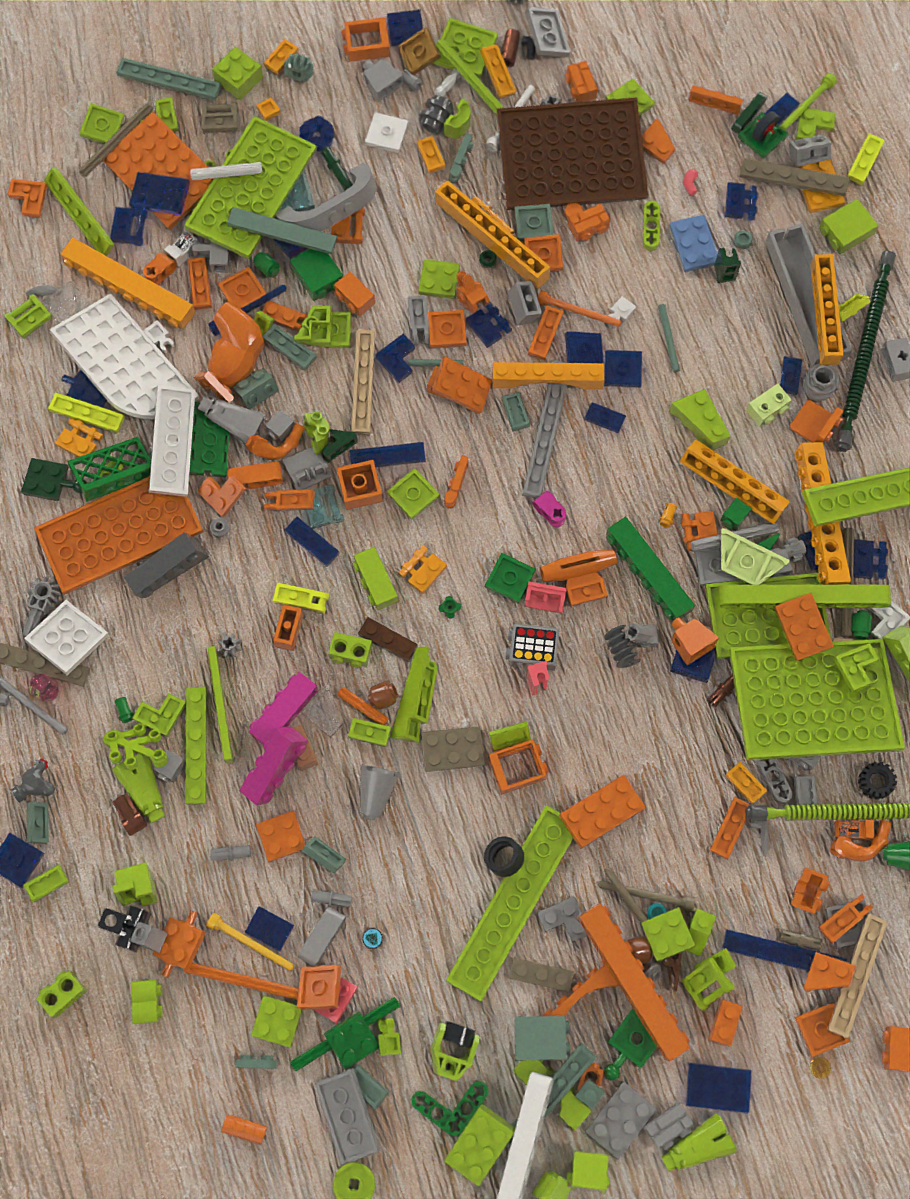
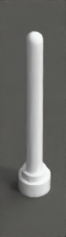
[485,85,535,152]

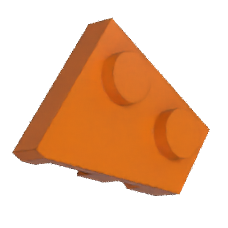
[803,952,857,992]

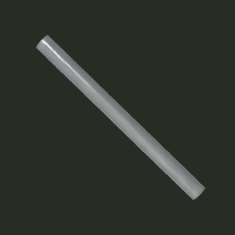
[0,676,68,735]

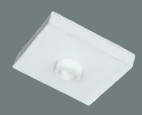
[365,112,409,153]

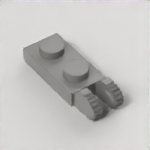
[408,295,429,345]

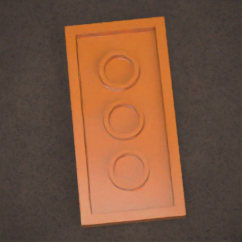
[559,775,646,849]

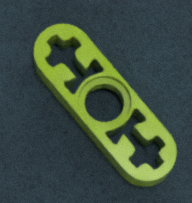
[643,201,660,251]

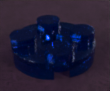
[299,116,334,152]

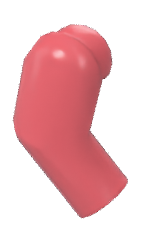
[683,169,698,196]

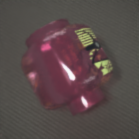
[29,673,59,702]

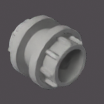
[803,364,839,401]

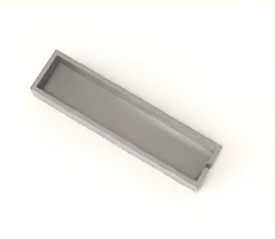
[765,223,852,366]

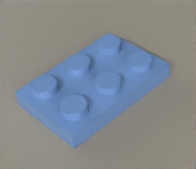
[669,215,717,272]

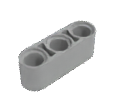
[298,906,346,966]

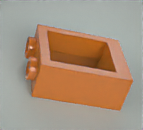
[341,17,390,62]
[488,739,549,795]

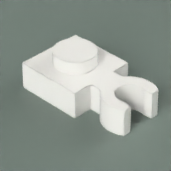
[606,296,636,329]
[143,320,175,353]

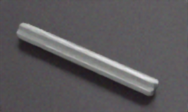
[691,522,779,552]

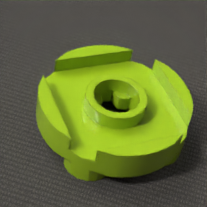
[333,1162,375,1199]

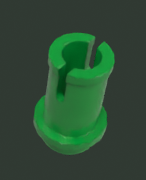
[114,697,134,723]

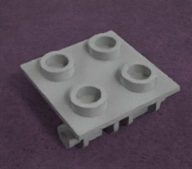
[282,447,332,490]

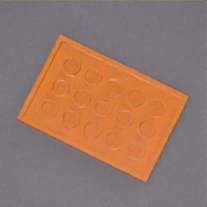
[103,112,214,230]

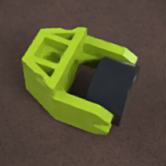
[430,1021,480,1081]

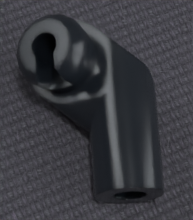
[521,36,536,59]

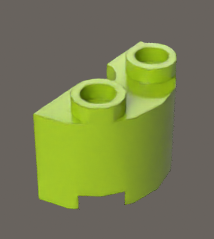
[444,98,471,139]
[303,411,329,455]

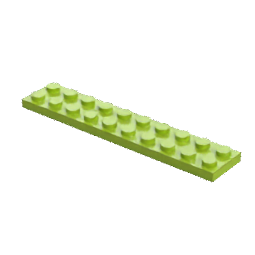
[446,805,573,1002]

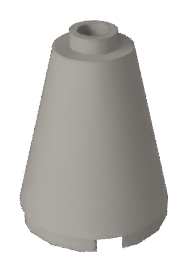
[360,764,400,821]

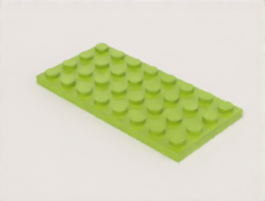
[184,116,317,259]

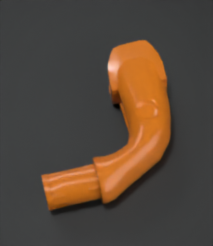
[245,422,305,460]
[830,820,892,862]

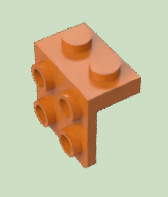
[789,400,844,442]

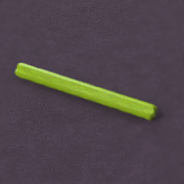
[435,39,504,115]

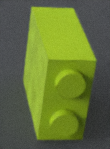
[819,198,879,254]

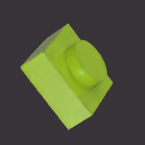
[253,310,274,335]

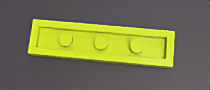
[48,392,125,434]

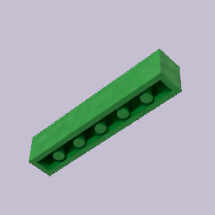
[606,516,695,621]

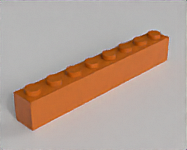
[576,903,690,1062]

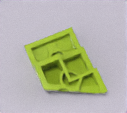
[294,306,352,348]

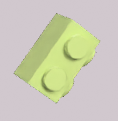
[746,383,792,427]

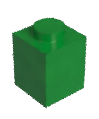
[720,497,752,531]

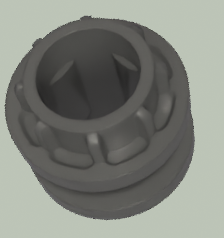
[419,95,454,134]

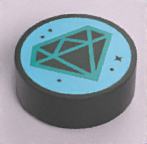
[362,928,383,949]

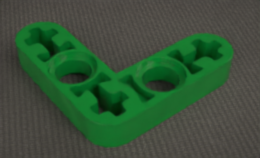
[411,1081,488,1136]

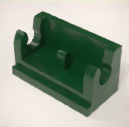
[714,248,741,283]

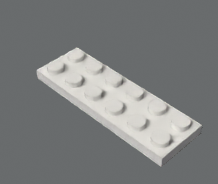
[149,385,195,497]

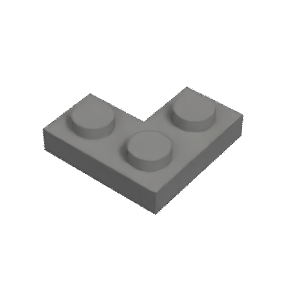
[537,896,588,942]

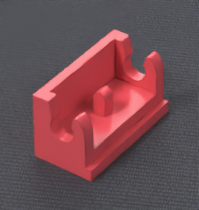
[524,582,567,614]
[526,661,549,696]

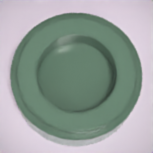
[734,230,753,249]

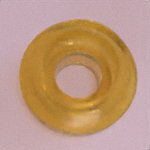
[810,1057,831,1079]

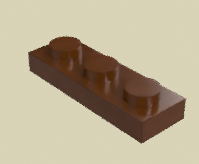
[358,617,418,662]

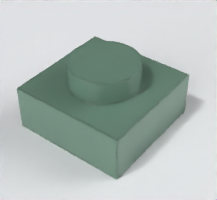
[576,1078,605,1109]

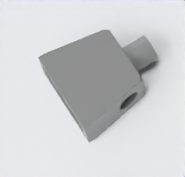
[363,59,404,103]

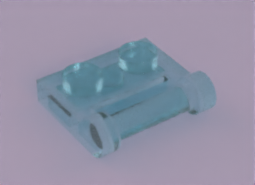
[306,485,344,529]

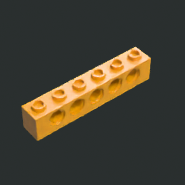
[810,254,843,365]
[680,439,790,525]

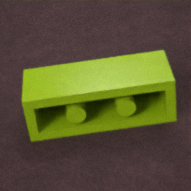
[352,546,398,611]

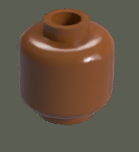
[368,681,398,710]
[627,936,653,964]

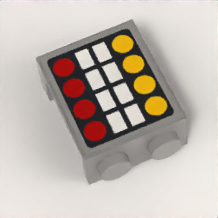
[506,623,560,671]

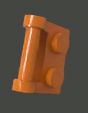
[331,208,365,244]

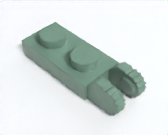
[449,133,474,183]

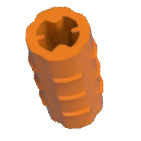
[221,1114,267,1145]

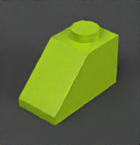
[686,908,716,957]

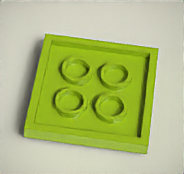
[432,18,498,79]

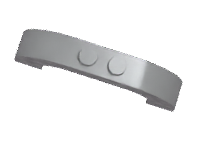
[275,162,377,232]

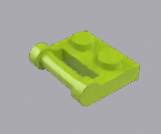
[4,294,53,339]
[681,958,734,1011]

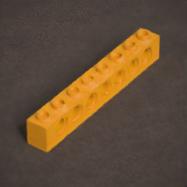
[794,442,851,585]

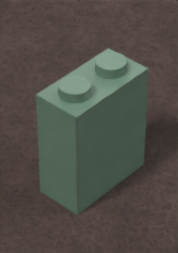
[514,1016,570,1061]

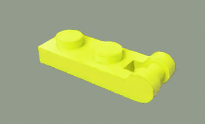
[273,583,330,614]

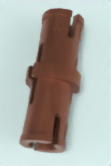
[707,673,735,708]

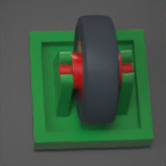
[738,111,788,159]

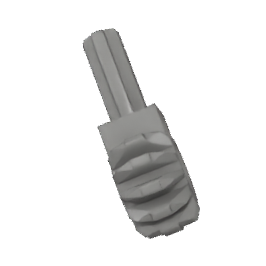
[22,576,61,637]

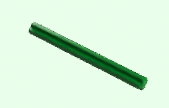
[290,997,400,1071]

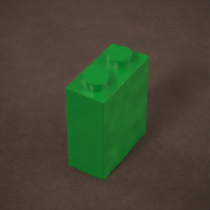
[290,249,344,301]

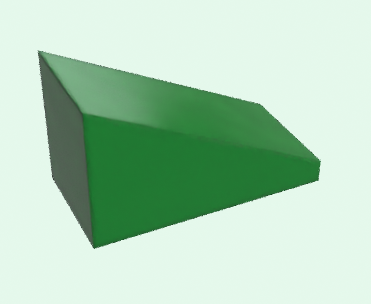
[757,533,780,550]

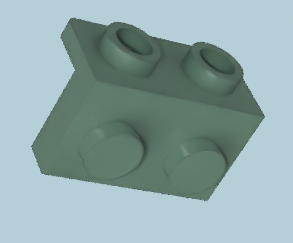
[233,368,279,409]

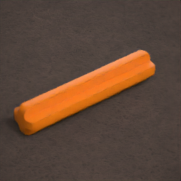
[338,687,389,725]

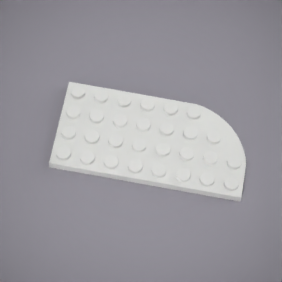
[50,293,199,419]

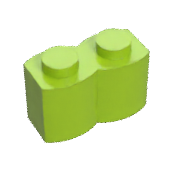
[131,980,163,1024]
[531,1170,572,1199]

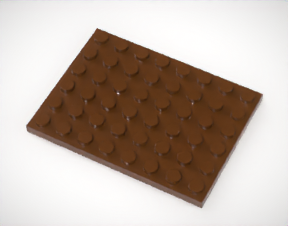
[497,97,649,210]

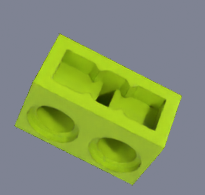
[328,632,373,668]
[36,970,88,1019]

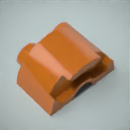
[791,867,830,914]

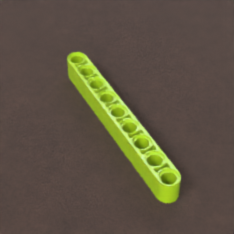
[719,585,892,608]

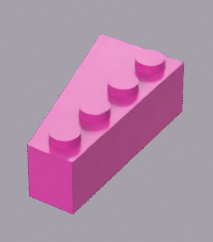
[239,726,308,805]

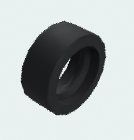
[484,836,524,877]

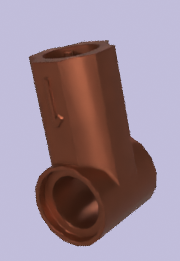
[113,794,148,836]

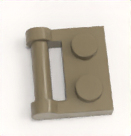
[201,102,238,133]

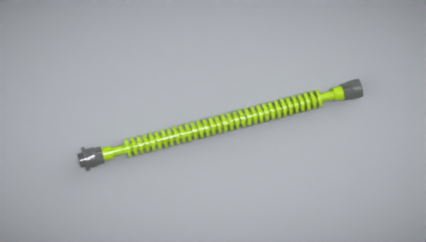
[745,803,910,823]

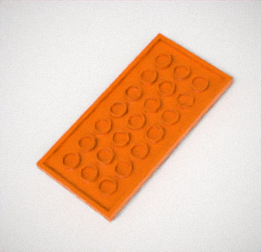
[34,476,204,595]

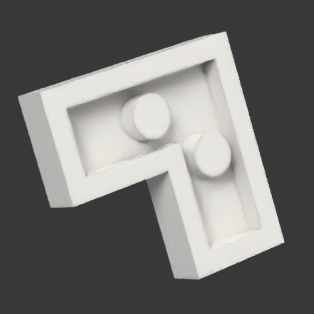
[868,601,910,646]

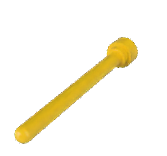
[206,912,294,971]

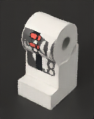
[164,231,200,267]

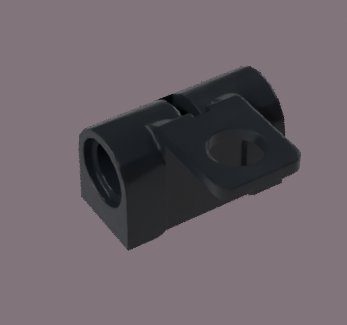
[98,906,151,953]

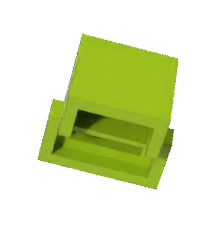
[112,862,158,907]
[566,1151,610,1194]

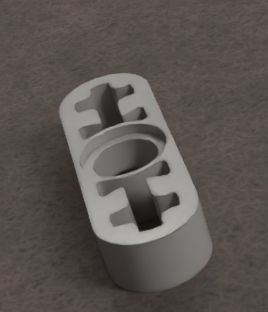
[755,759,792,804]

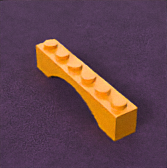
[492,362,604,390]

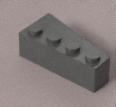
[124,532,209,598]

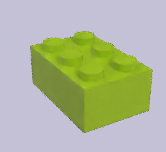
[444,1104,516,1187]

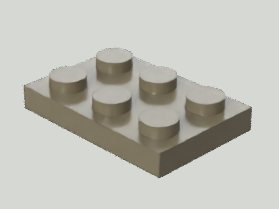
[422,726,484,772]

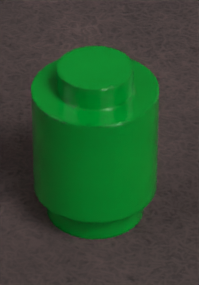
[253,252,280,278]
[852,610,872,640]

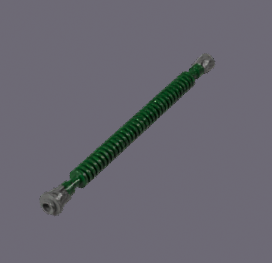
[833,251,896,452]

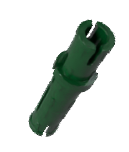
[320,146,353,191]

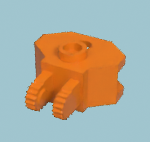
[456,271,490,314]

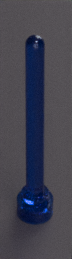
[208,285,287,336]

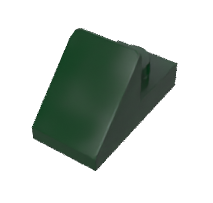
[323,429,358,463]

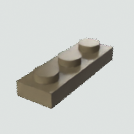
[509,958,574,992]

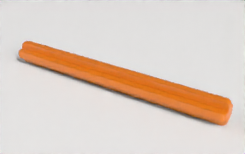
[184,963,299,1000]

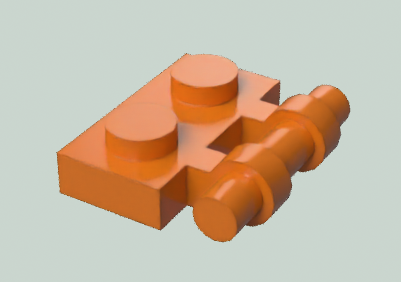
[681,511,718,551]

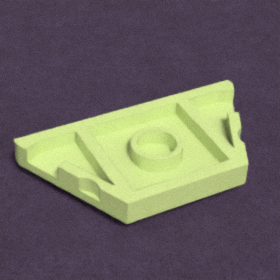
[721,528,790,585]

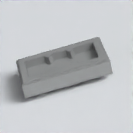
[793,775,818,805]

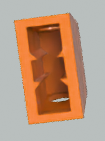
[671,617,719,665]

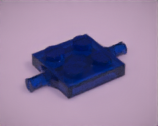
[62,369,107,408]

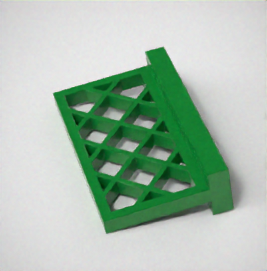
[68,437,151,502]

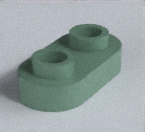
[235,1055,278,1069]

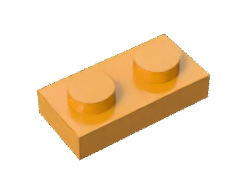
[264,38,299,75]
[417,136,445,174]
[725,762,767,804]

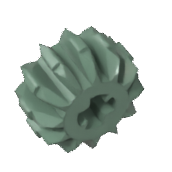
[284,53,314,82]

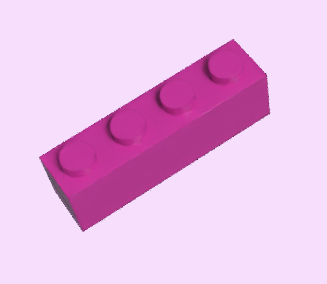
[248,672,319,746]

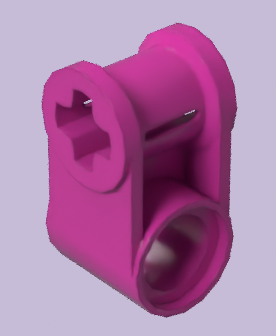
[532,490,566,527]

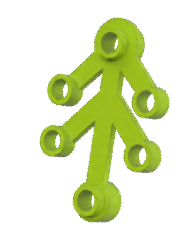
[103,723,168,770]

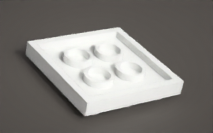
[24,600,109,675]

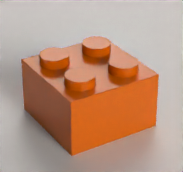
[337,460,383,510]

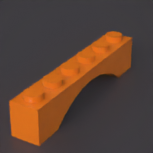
[542,960,619,1016]

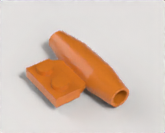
[540,549,617,607]

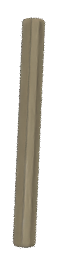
[78,103,153,177]
[841,527,854,637]

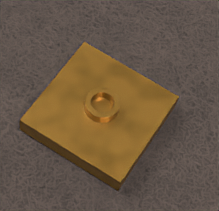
[398,27,441,75]

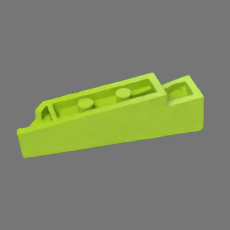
[390,646,438,743]

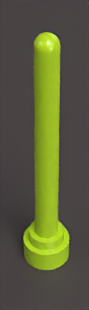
[780,73,837,131]

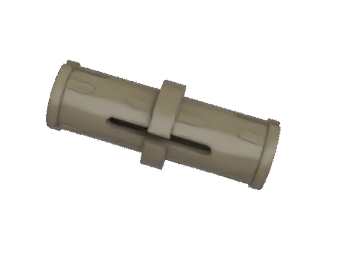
[779,928,823,952]

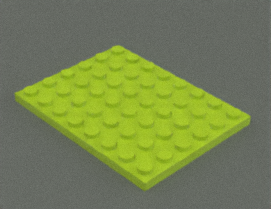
[729,639,905,761]

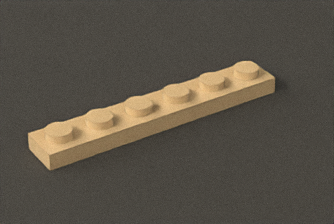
[351,330,375,435]
[827,913,888,1039]

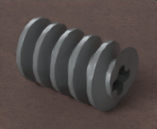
[604,625,641,668]

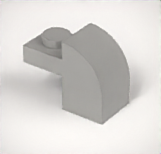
[192,242,230,273]

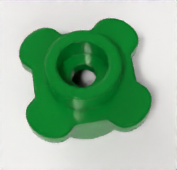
[438,596,461,619]

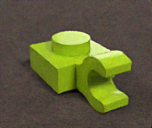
[378,1018,401,1056]

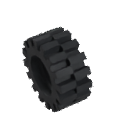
[858,762,897,800]

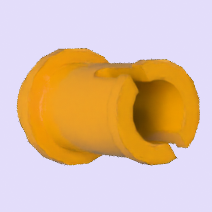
[659,503,677,528]

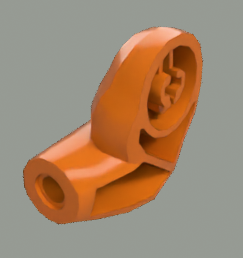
[208,301,265,389]

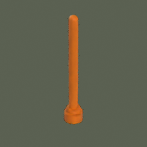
[538,290,621,327]

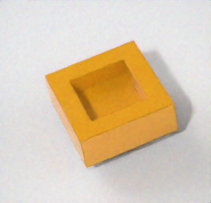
[256,97,281,121]

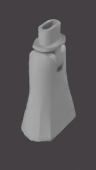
[198,396,265,444]

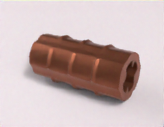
[501,29,520,67]

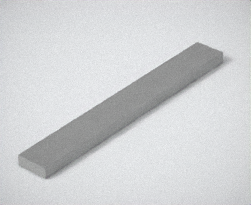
[522,360,567,499]

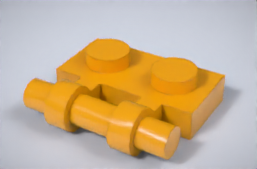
[55,418,104,457]
[398,545,447,594]

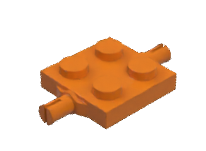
[152,910,206,978]

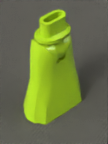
[112,754,165,823]
[661,1113,737,1172]

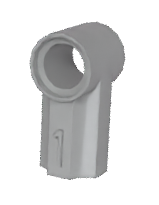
[625,623,659,648]

